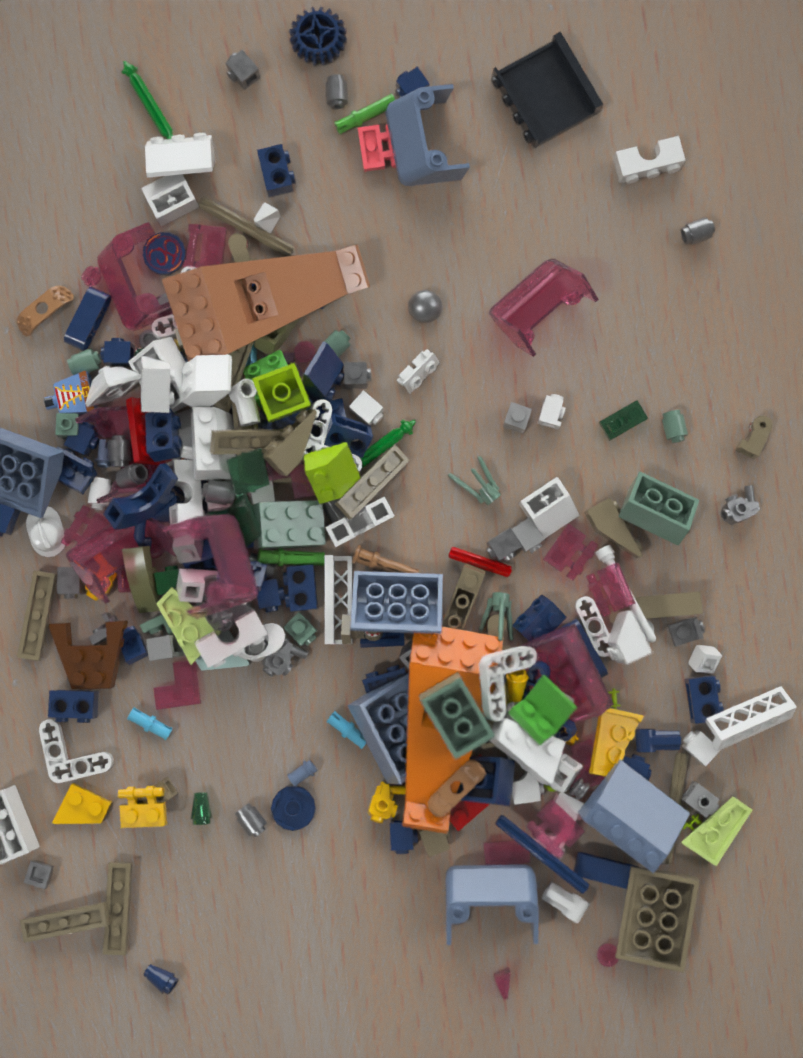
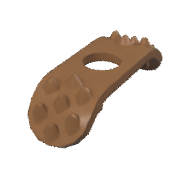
[17,285,74,336]
[428,760,486,817]

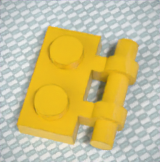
[118,786,167,828]

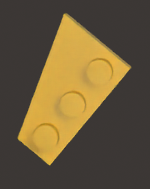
[589,707,644,777]

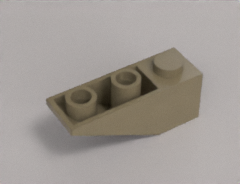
[262,409,317,476]
[584,498,643,558]
[442,563,486,630]

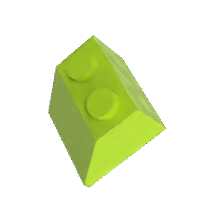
[252,363,311,423]
[304,442,361,504]

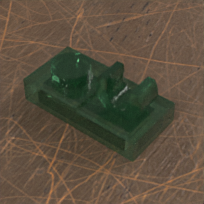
[599,400,648,441]

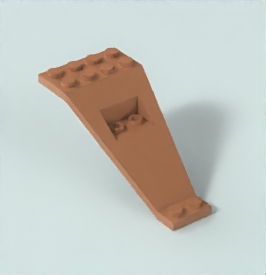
[162,244,370,362]

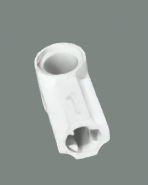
[229,379,261,427]
[542,881,590,923]

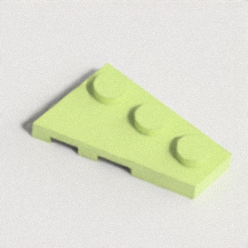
[157,587,221,665]
[681,797,752,866]

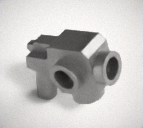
[720,485,760,525]
[201,584,233,631]
[262,639,308,677]

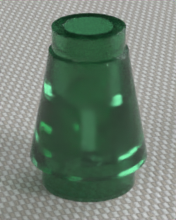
[190,792,212,825]

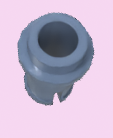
[95,439,111,468]
[287,760,317,787]

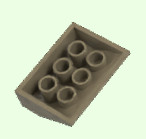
[615,866,699,973]

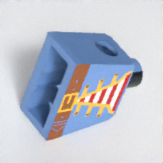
[44,371,99,416]

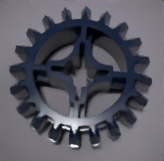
[289,6,347,66]

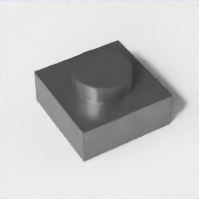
[24,860,54,889]

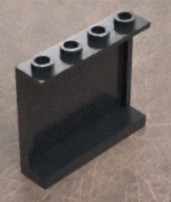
[491,31,603,149]

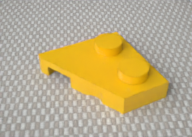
[52,783,113,824]

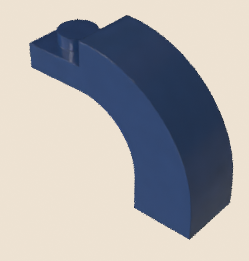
[103,463,178,530]

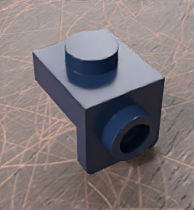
[121,626,148,665]

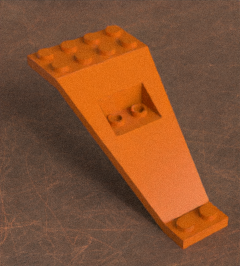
[402,627,503,834]

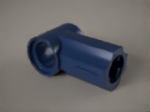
[636,729,681,752]

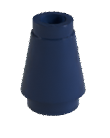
[143,964,178,995]

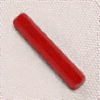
[448,547,512,577]

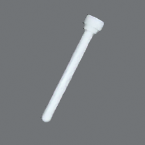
[595,545,656,643]

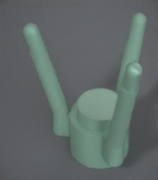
[448,456,501,505]
[479,592,514,641]

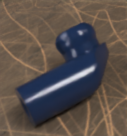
[134,521,152,548]

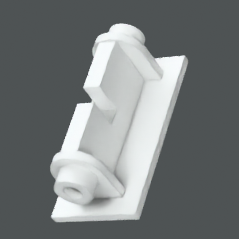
[397,349,439,394]

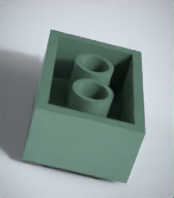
[618,471,699,546]
[251,501,326,550]
[419,672,495,760]

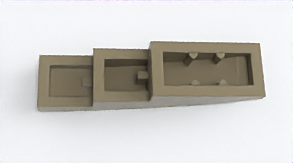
[608,591,703,622]

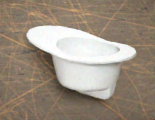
[26,507,66,557]
[236,623,285,662]

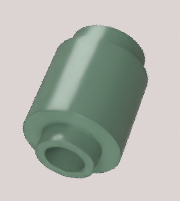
[324,330,351,357]
[67,348,102,375]
[662,410,688,443]

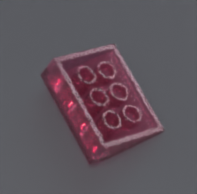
[514,624,614,722]

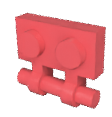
[358,124,396,172]

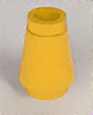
[506,669,528,702]

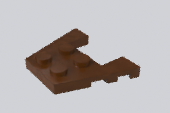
[49,620,128,689]

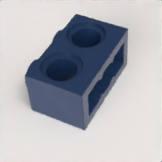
[257,144,296,197]
[145,408,182,462]
[320,413,373,458]
[283,565,318,612]
[684,675,724,724]
[48,690,99,723]

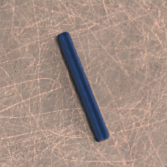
[495,815,589,894]

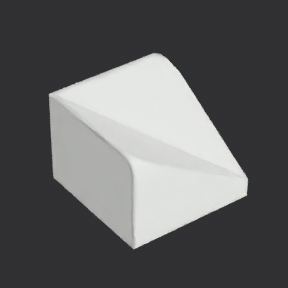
[254,203,280,233]
[688,645,722,674]

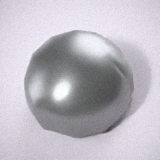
[408,290,442,323]

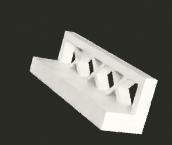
[325,555,352,644]
[705,686,797,751]

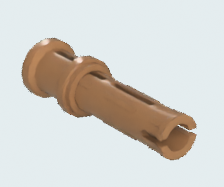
[352,545,419,573]

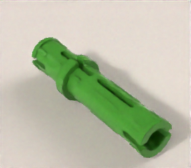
[334,94,395,135]
[257,549,325,566]

